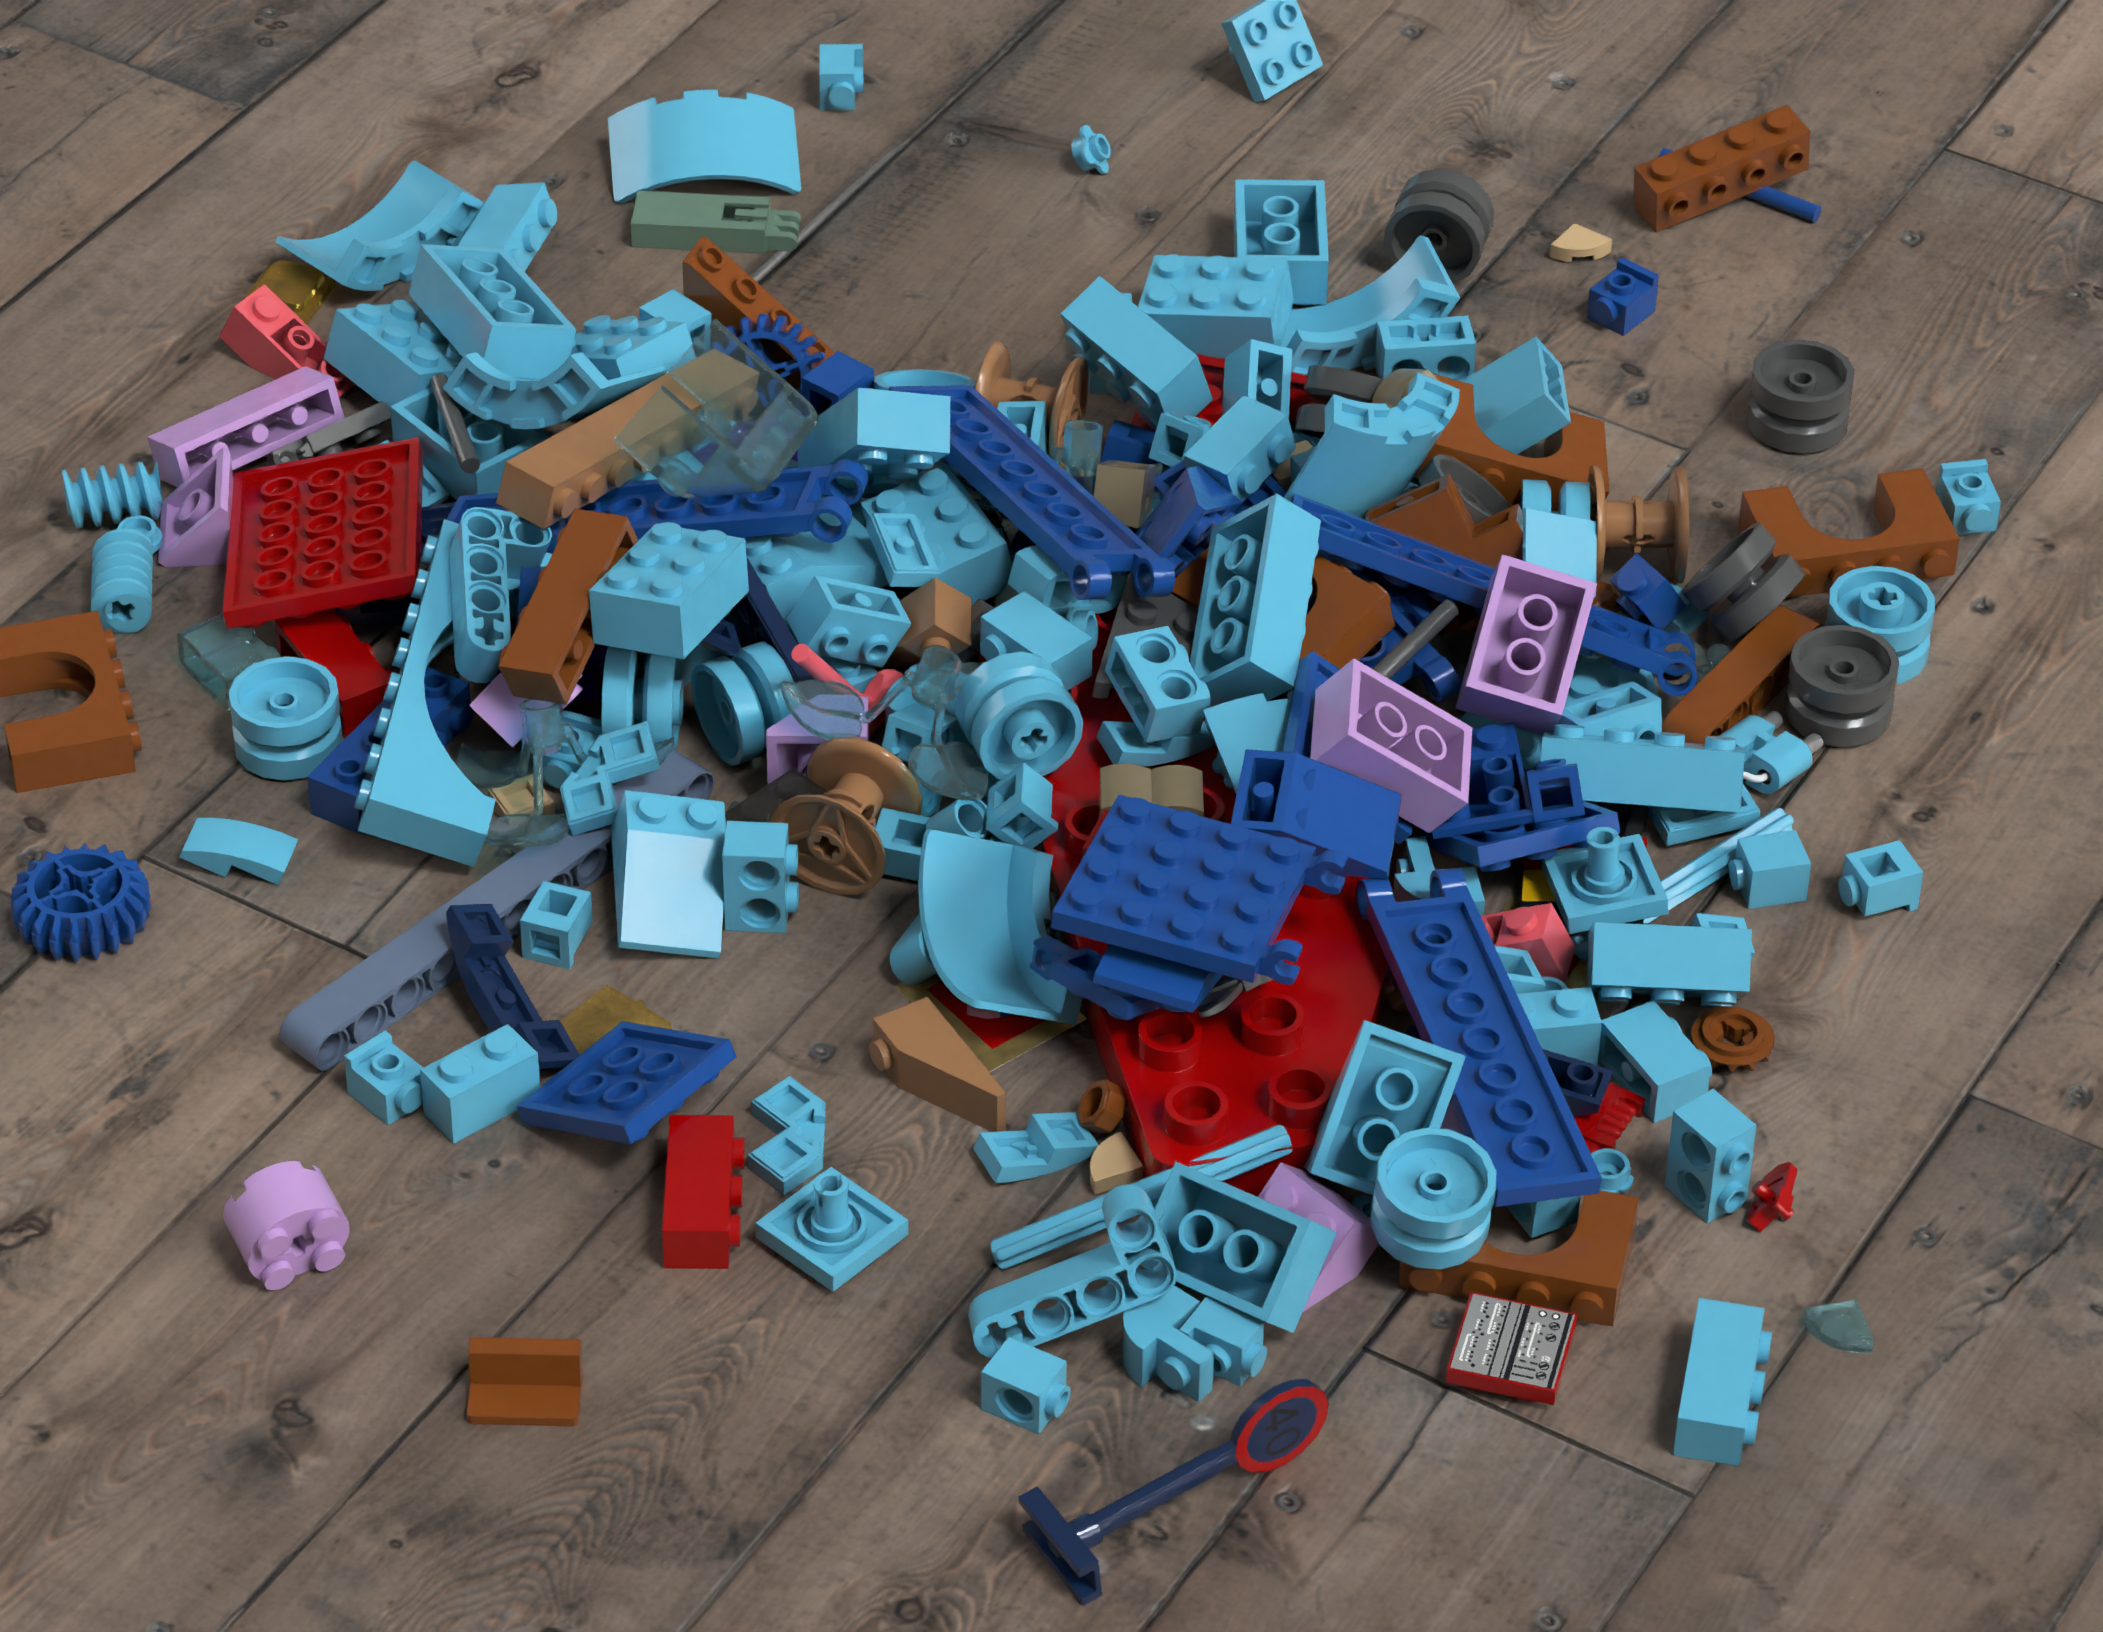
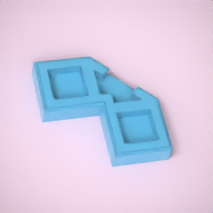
[560,721,660,836]
[747,1076,826,1195]

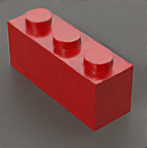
[274,608,392,738]
[662,1115,745,1269]

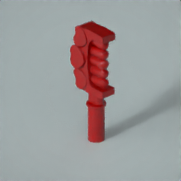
[1574,1082,1646,1153]

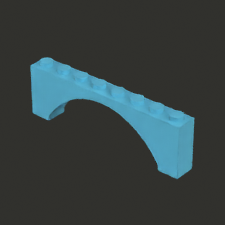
[354,519,552,867]

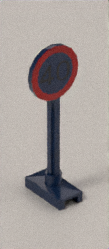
[1018,1379,1329,1606]

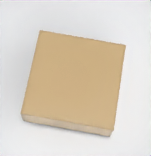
[487,773,555,831]

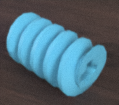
[62,460,163,529]
[90,528,153,634]

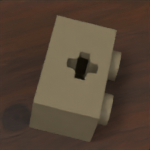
[1094,460,1157,532]

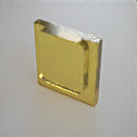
[243,260,336,325]

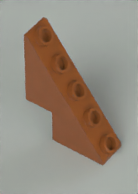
[682,236,835,398]
[1365,474,1523,568]

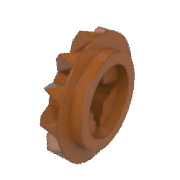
[1690,1007,1775,1073]

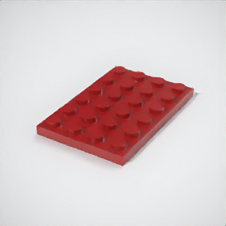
[223,437,423,629]

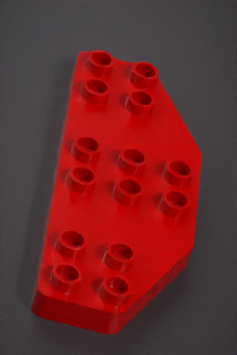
[971,595,1393,1197]

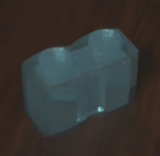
[177,613,281,712]

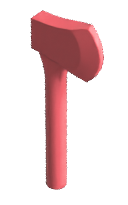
[791,644,904,739]

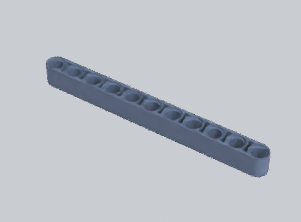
[279,749,715,1070]

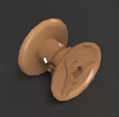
[975,340,1089,470]
[1587,465,1689,584]
[770,737,922,895]

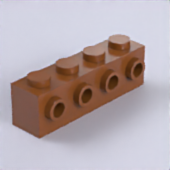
[1633,105,1810,232]
[498,509,639,705]

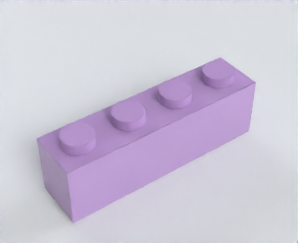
[147,366,344,487]

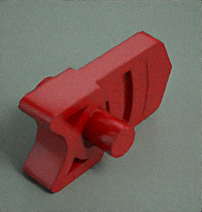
[1747,1162,1798,1232]

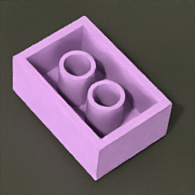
[1455,554,1598,735]
[1310,659,1472,833]

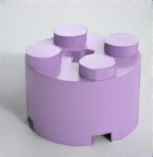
[223,1161,350,1290]

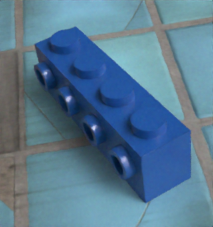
[307,667,474,834]

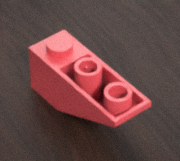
[219,284,357,399]
[1480,903,1575,983]

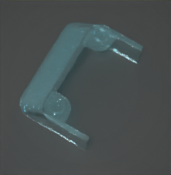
[613,319,818,498]

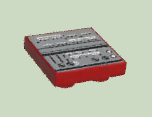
[1446,1292,1578,1405]

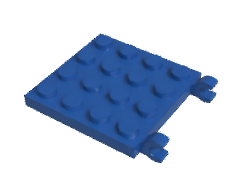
[1051,794,1348,985]

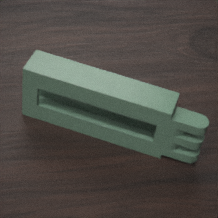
[631,191,801,254]

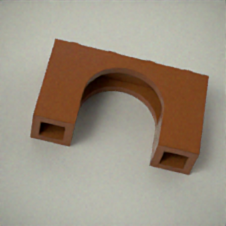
[1415,373,1609,511]
[1738,468,1960,598]
[1171,547,1396,669]
[0,611,142,793]
[1399,1190,1639,1327]

